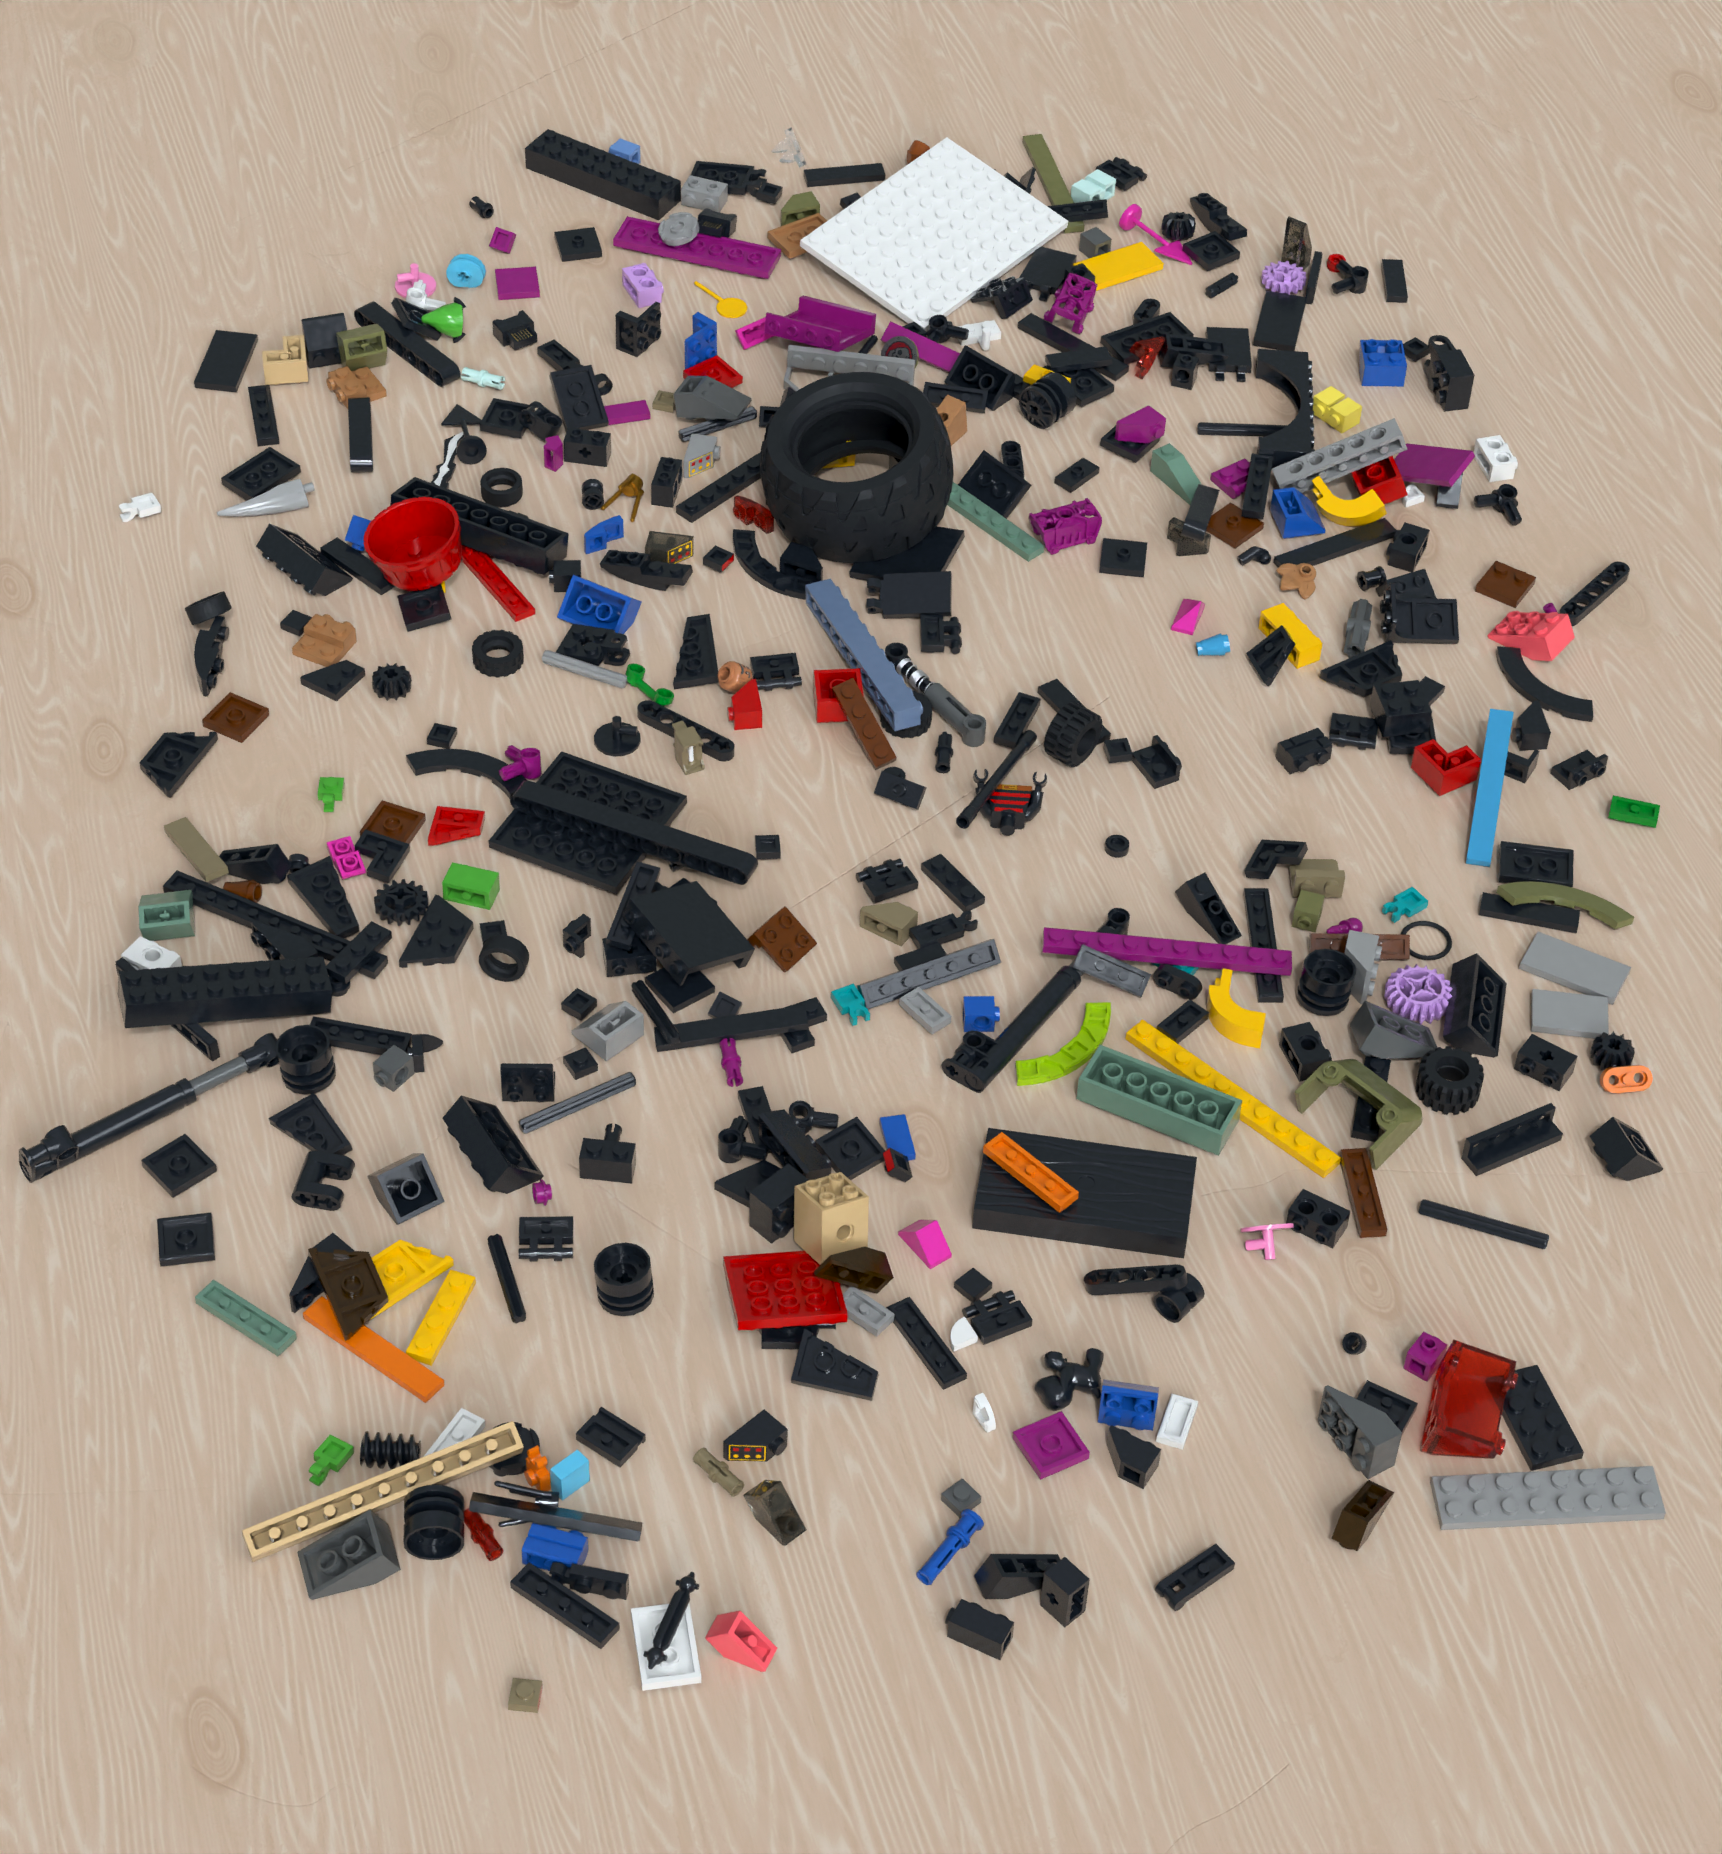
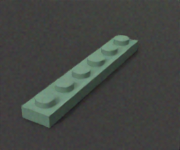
[947,482,1045,562]

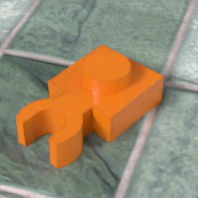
[524,1445,551,1491]

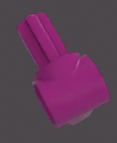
[499,745,542,781]

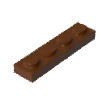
[832,678,897,770]
[1309,933,1410,959]
[1340,1148,1387,1238]

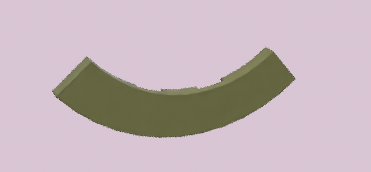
[1496,881,1634,930]

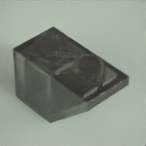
[743,1480,807,1546]

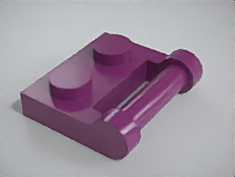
[1210,458,1250,499]

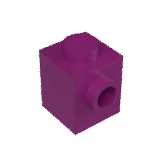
[1403,1331,1448,1382]

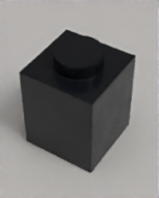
[549,560,581,592]

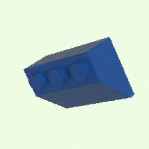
[557,575,642,634]

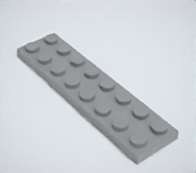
[1430,1466,1666,1530]

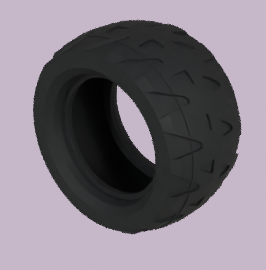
[760,372,954,563]

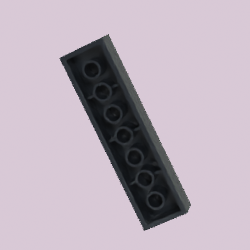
[525,129,681,220]
[390,477,569,575]
[118,957,332,1028]

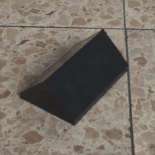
[944,345,1015,411]

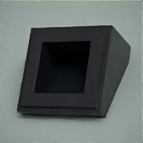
[759,406,779,428]

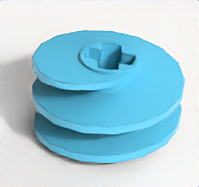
[446,254,486,288]

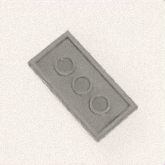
[1519,932,1631,1005]

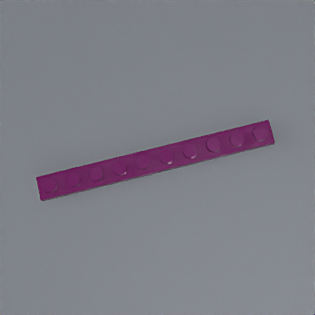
[1042,927,1292,976]

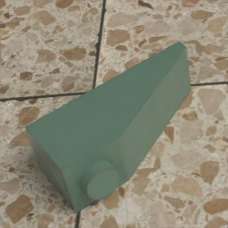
[1150,443,1202,506]

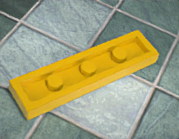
[406,1269,476,1366]

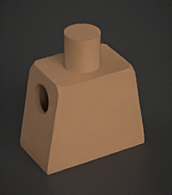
[937,395,967,446]

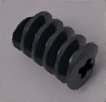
[360,1431,421,1469]

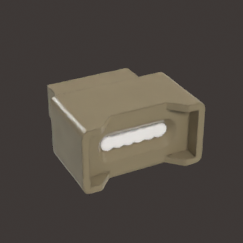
[672,721,705,775]

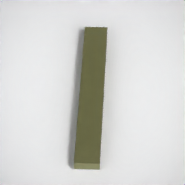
[1022,134,1085,233]

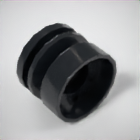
[1019,372,1077,429]
[1297,949,1356,1016]
[275,1025,336,1095]
[594,1242,654,1316]
[403,1485,464,1560]

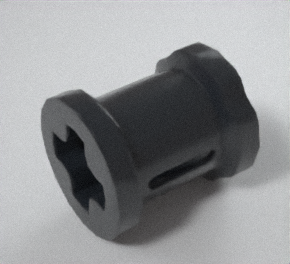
[1357,566,1387,591]

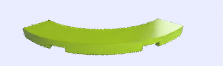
[1015,1002,1111,1086]

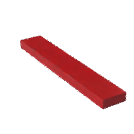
[461,545,535,622]

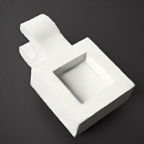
[119,493,161,522]

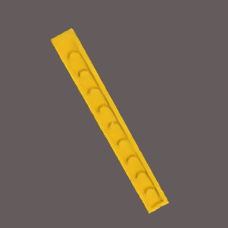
[1125,1019,1341,1178]

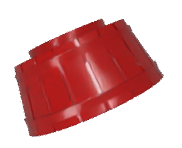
[363,497,463,591]

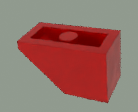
[727,679,762,730]

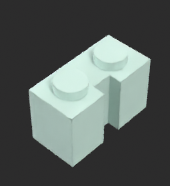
[1071,169,1116,203]

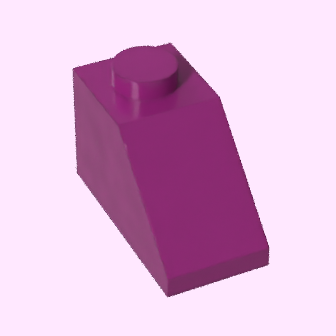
[1115,405,1166,443]

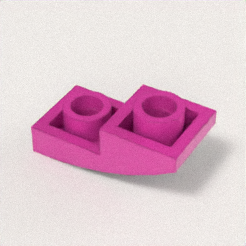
[327,836,366,879]

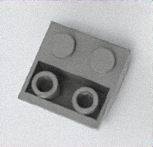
[1345,930,1382,1004]
[572,1001,644,1061]

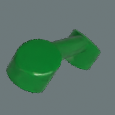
[625,663,674,706]

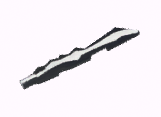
[431,432,464,489]

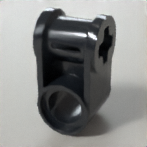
[518,401,562,441]

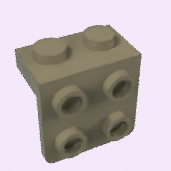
[1289,859,1345,898]

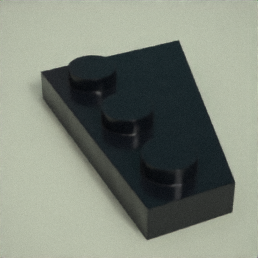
[268,1093,353,1155]

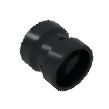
[582,479,604,510]

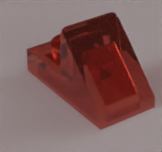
[1129,336,1166,379]

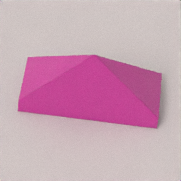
[735,317,774,350]
[1171,599,1205,636]

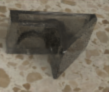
[1167,517,1211,556]

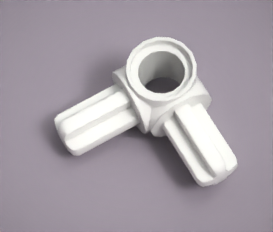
[406,279,446,311]

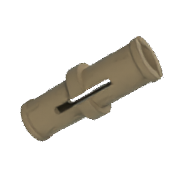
[693,1447,744,1497]

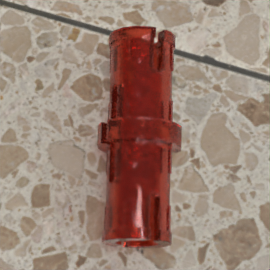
[464,1508,503,1561]

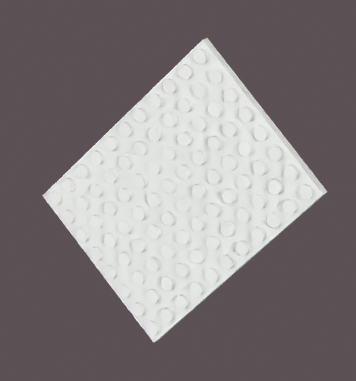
[800,137,1069,331]

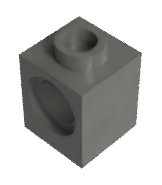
[373,1045,415,1092]

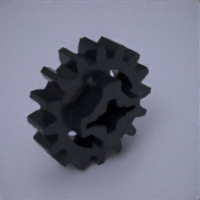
[374,879,429,926]

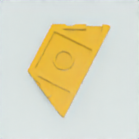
[370,1240,454,1320]

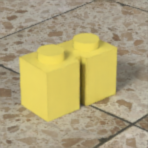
[1312,386,1362,433]

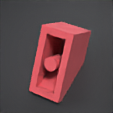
[705,1611,777,1672]

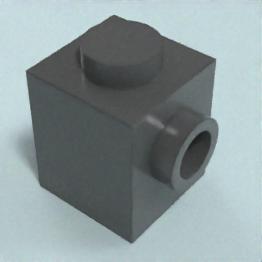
[1079,227,1112,258]

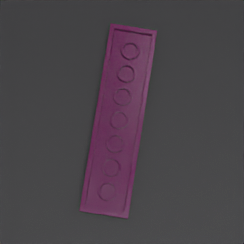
[613,216,781,279]

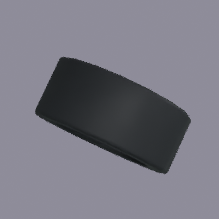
[480,468,523,507]
[185,591,232,625]
[479,935,529,982]

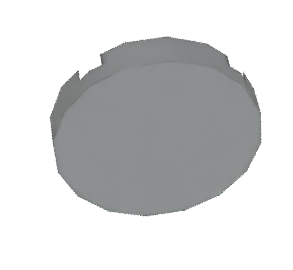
[658,212,699,246]

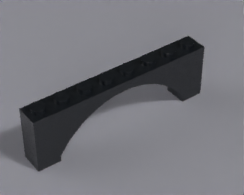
[1255,349,1315,468]

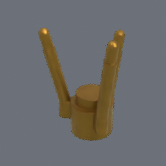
[601,473,644,522]

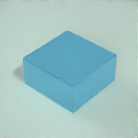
[550,1450,590,1501]

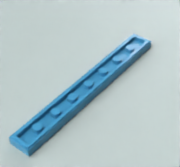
[1466,709,1514,867]

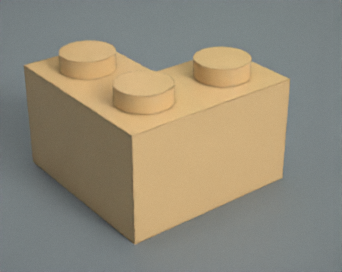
[262,335,308,385]

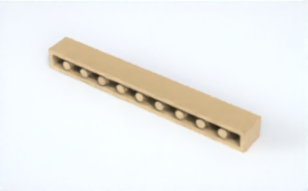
[242,1421,524,1563]

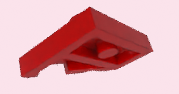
[428,806,485,846]

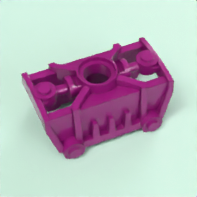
[1044,273,1098,335]
[1028,498,1102,555]

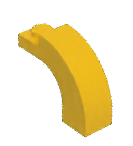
[1312,476,1387,527]
[1206,968,1266,1048]

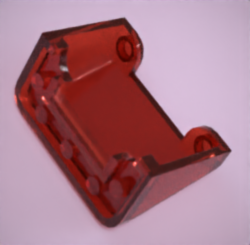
[1420,1339,1518,1459]

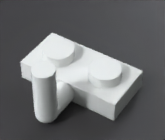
[957,320,1001,351]

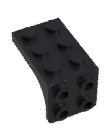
[1380,583,1459,644]

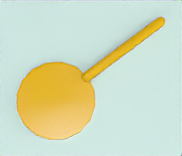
[694,281,747,318]

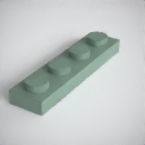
[195,1279,297,1356]

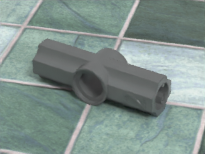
[1344,599,1373,658]

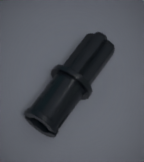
[935,732,954,774]

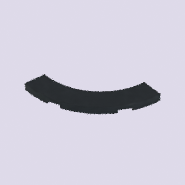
[733,529,816,600]
[1496,646,1593,722]
[406,749,527,799]

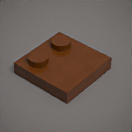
[1475,561,1536,608]

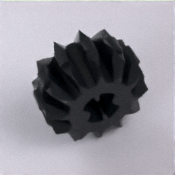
[1161,212,1196,241]
[372,663,412,701]
[1590,1031,1635,1071]

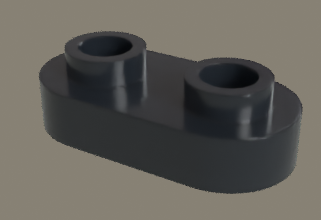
[1153,964,1203,1000]

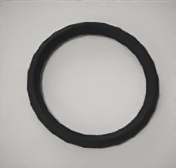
[1401,921,1452,960]

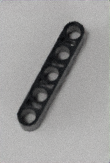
[348,397,373,473]
[1181,484,1220,542]

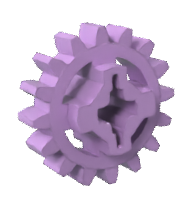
[1261,261,1306,294]

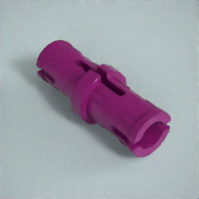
[719,1038,743,1087]

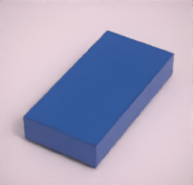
[879,1114,916,1160]

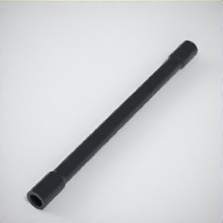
[956,730,1037,829]

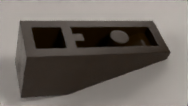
[814,1247,894,1294]
[1331,1480,1394,1551]

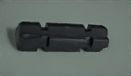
[1205,273,1238,298]

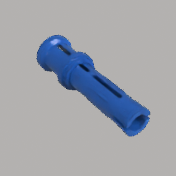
[916,1509,984,1585]

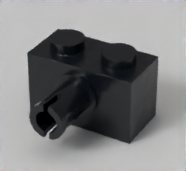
[579,1123,636,1184]

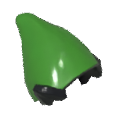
[421,297,466,343]

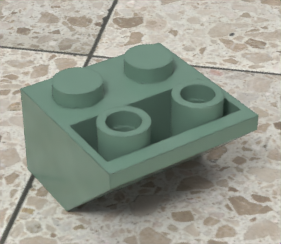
[138,890,195,941]

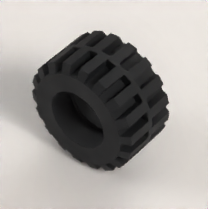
[1044,702,1103,767]
[1415,1046,1484,1115]

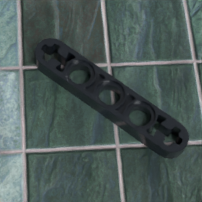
[1559,561,1630,626]
[637,700,735,762]

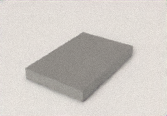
[1531,989,1609,1039]

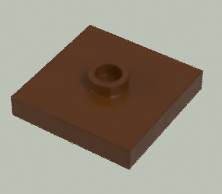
[1206,502,1264,549]

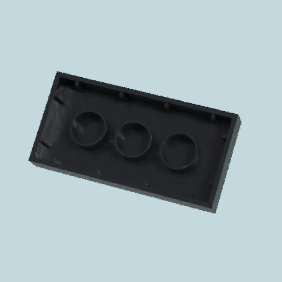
[972,1128,1197,1259]

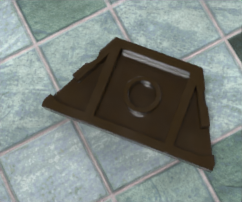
[308,1248,388,1341]

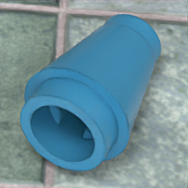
[1196,633,1230,656]

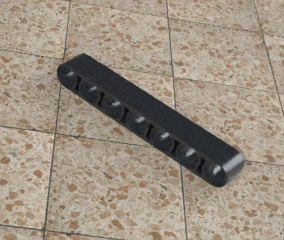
[354,301,461,387]

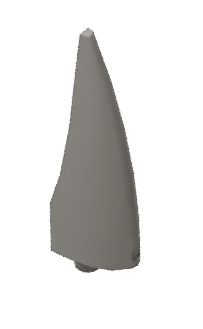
[217,479,315,517]

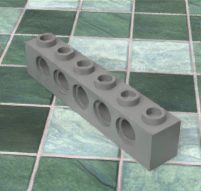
[1272,418,1407,493]

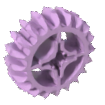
[1384,963,1452,1024]

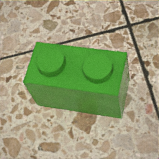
[442,862,500,910]

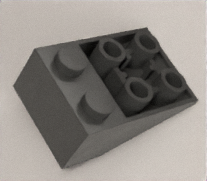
[674,376,752,421]
[1318,1385,1402,1479]

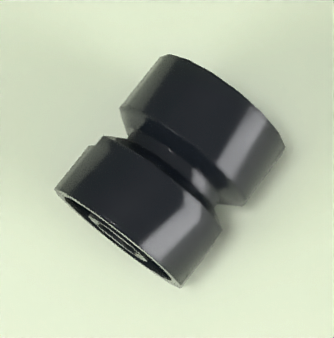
[1154,1273,1205,1323]

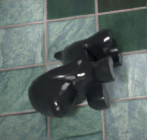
[1034,1348,1104,1411]

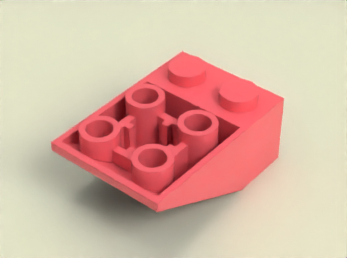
[1487,611,1575,661]

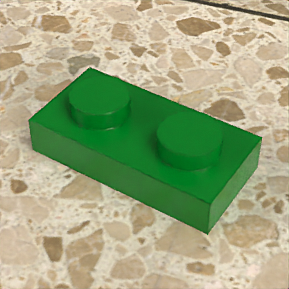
[1608,795,1660,828]

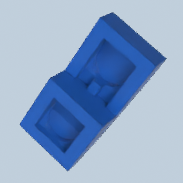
[584,515,624,554]

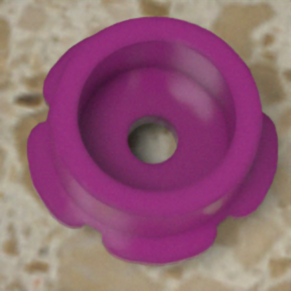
[532,1179,552,1206]

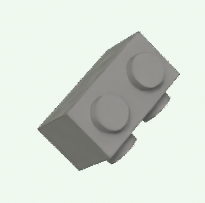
[681,175,728,212]

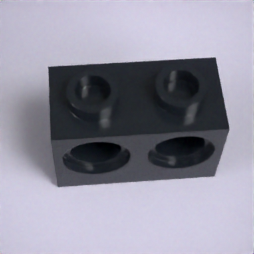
[651,457,682,508]
[1286,1189,1350,1248]

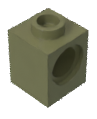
[1292,890,1325,933]

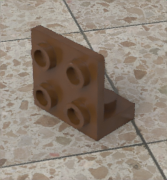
[747,906,817,972]

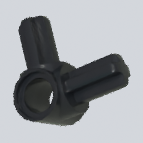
[1331,260,1369,294]
[927,315,969,343]
[1474,484,1522,526]
[788,1101,839,1134]
[718,1116,768,1163]

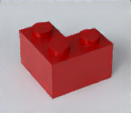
[1411,739,1481,796]

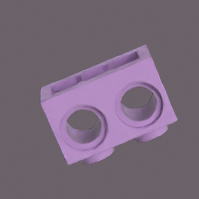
[622,263,664,308]

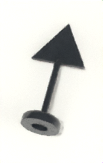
[441,404,487,465]

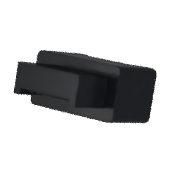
[698,208,737,238]
[492,310,537,350]

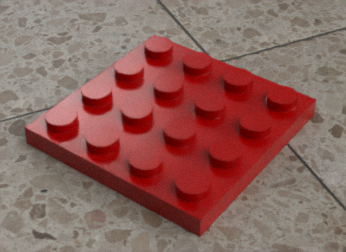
[723,1251,848,1330]

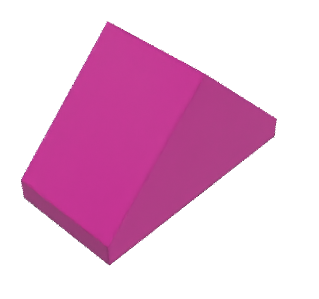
[898,1220,952,1269]

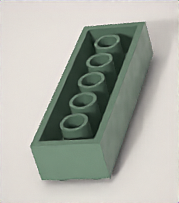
[1076,1045,1242,1156]

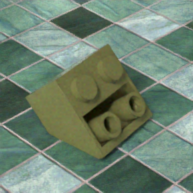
[336,324,387,371]

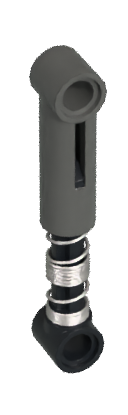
[885,643,986,747]

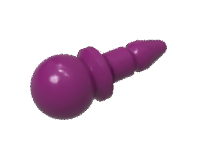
[1326,917,1363,934]

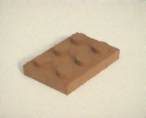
[767,213,827,259]

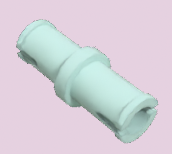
[461,367,505,390]

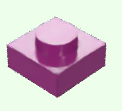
[489,227,516,254]

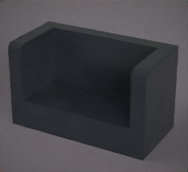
[1504,749,1540,783]

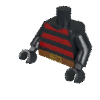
[973,769,1047,836]

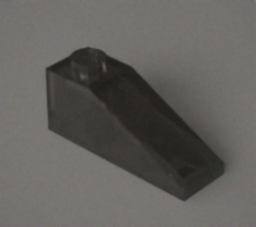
[1281,216,1312,271]

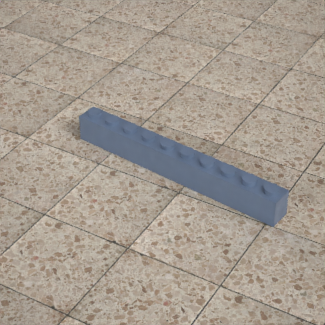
[805,579,923,731]

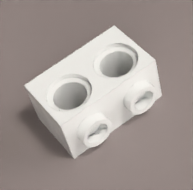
[1473,435,1518,482]

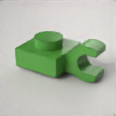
[318,777,345,812]
[309,1435,354,1486]

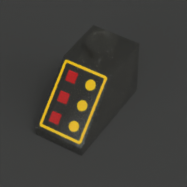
[645,531,694,563]

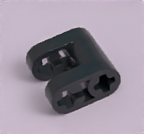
[291,1151,355,1211]

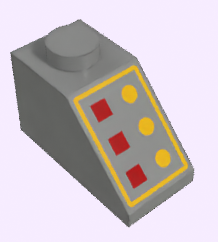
[683,434,721,478]

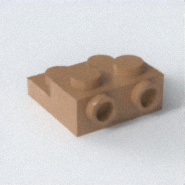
[326,366,387,409]
[292,614,357,667]

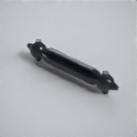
[643,1572,699,1669]

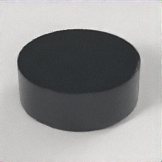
[1105,835,1129,858]

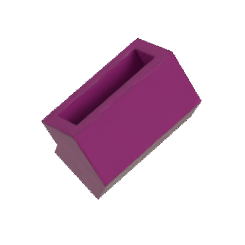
[544,435,563,472]

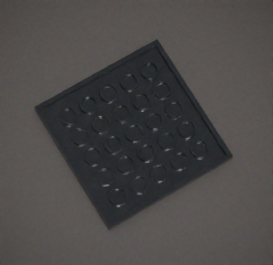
[488,751,687,894]

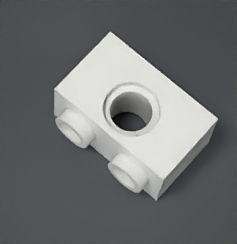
[121,936,182,970]

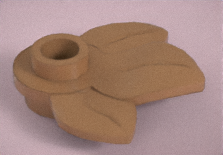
[1276,563,1316,600]

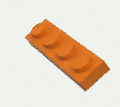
[983,1132,1079,1213]

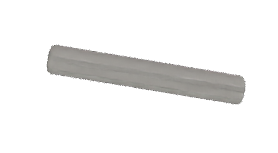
[542,650,628,688]

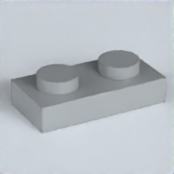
[899,987,952,1034]
[843,1286,894,1337]

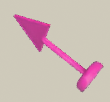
[1119,204,1192,265]

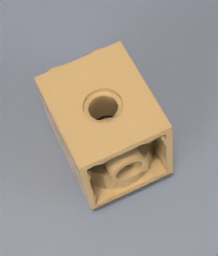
[794,1172,869,1265]

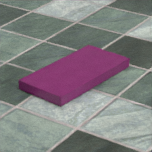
[1394,443,1475,487]

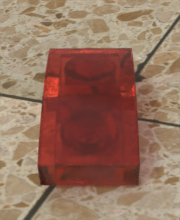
[733,495,774,534]

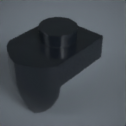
[407,1034,443,1073]

